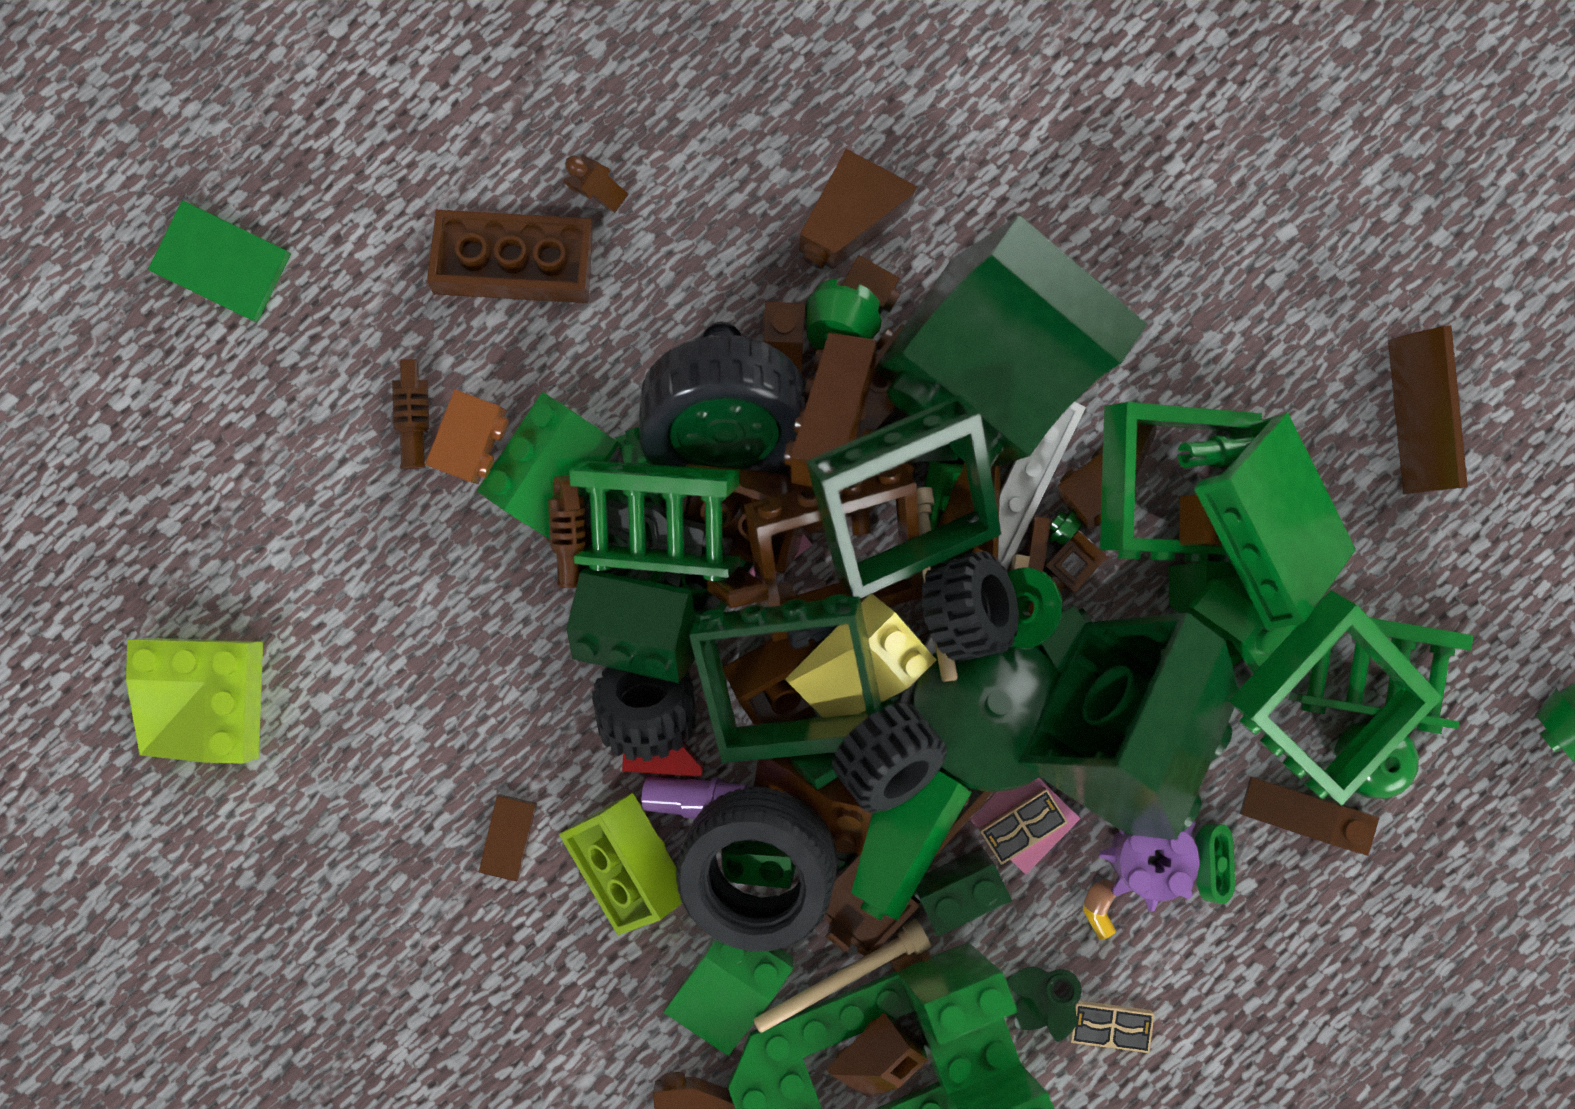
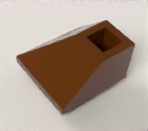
[826,1013,928,1097]

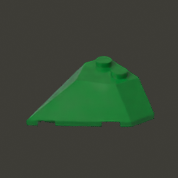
[1188,574,1299,716]

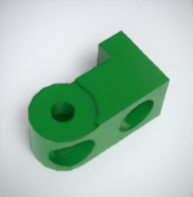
[721,840,796,889]

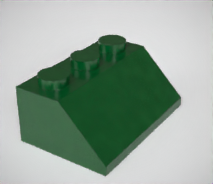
[566,568,695,683]

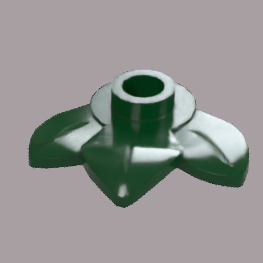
[1007,966,1082,1042]

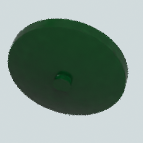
[911,646,1060,792]

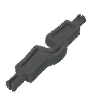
[584,499,733,556]

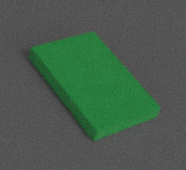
[148,200,291,323]

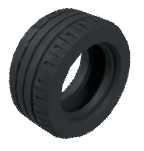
[676,787,838,952]

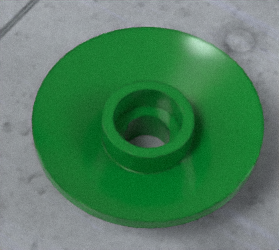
[1008,567,1062,648]

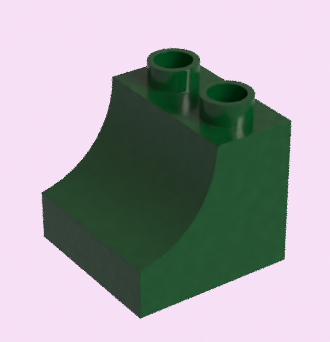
[874,215,1147,468]

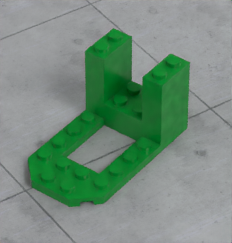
[727,942,1054,1109]

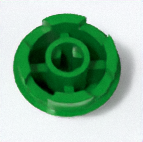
[805,279,881,349]
[1535,683,1575,762]

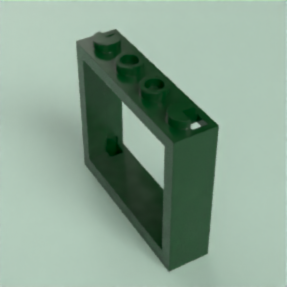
[806,395,1002,598]
[689,594,882,763]

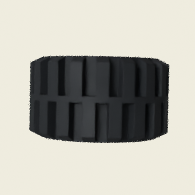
[921,551,1019,661]
[592,667,697,761]
[832,703,947,813]

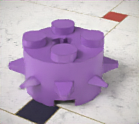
[1099,821,1200,912]

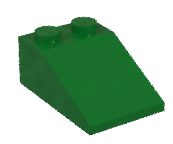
[663,938,794,1056]

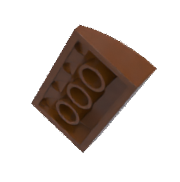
[427,209,593,303]
[1388,325,1468,495]

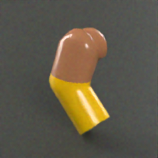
[1083,879,1116,940]

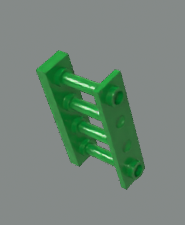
[569,460,741,581]
[1289,617,1473,734]

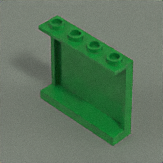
[1194,412,1356,630]

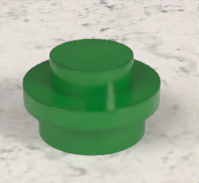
[1048,509,1082,546]

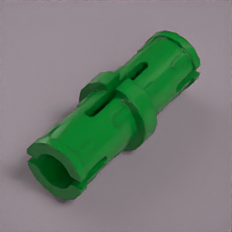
[1177,436,1255,468]

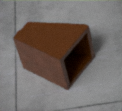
[799,149,918,269]

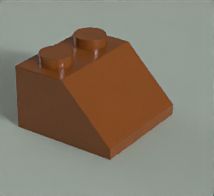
[425,389,509,484]

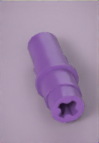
[641,775,753,819]

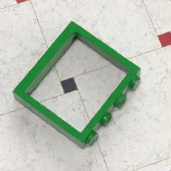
[1100,402,1262,562]
[1229,590,1443,805]

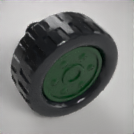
[639,321,807,474]

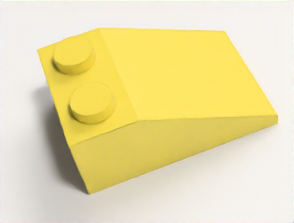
[785,594,936,718]

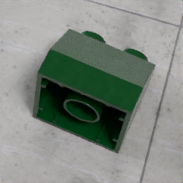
[1019,613,1239,840]

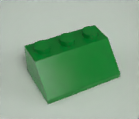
[477,392,620,539]

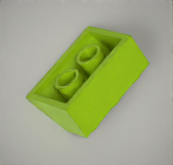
[559,793,683,936]

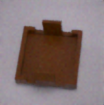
[823,854,920,956]

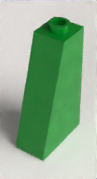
[851,771,972,921]

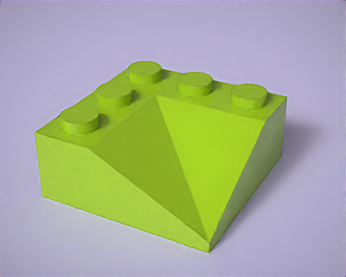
[126,638,263,764]

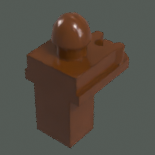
[563,154,628,213]

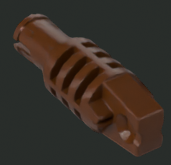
[392,359,430,469]
[548,475,586,588]

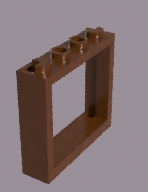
[744,463,923,642]

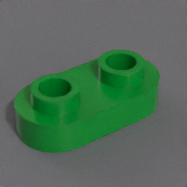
[1195,823,1235,904]

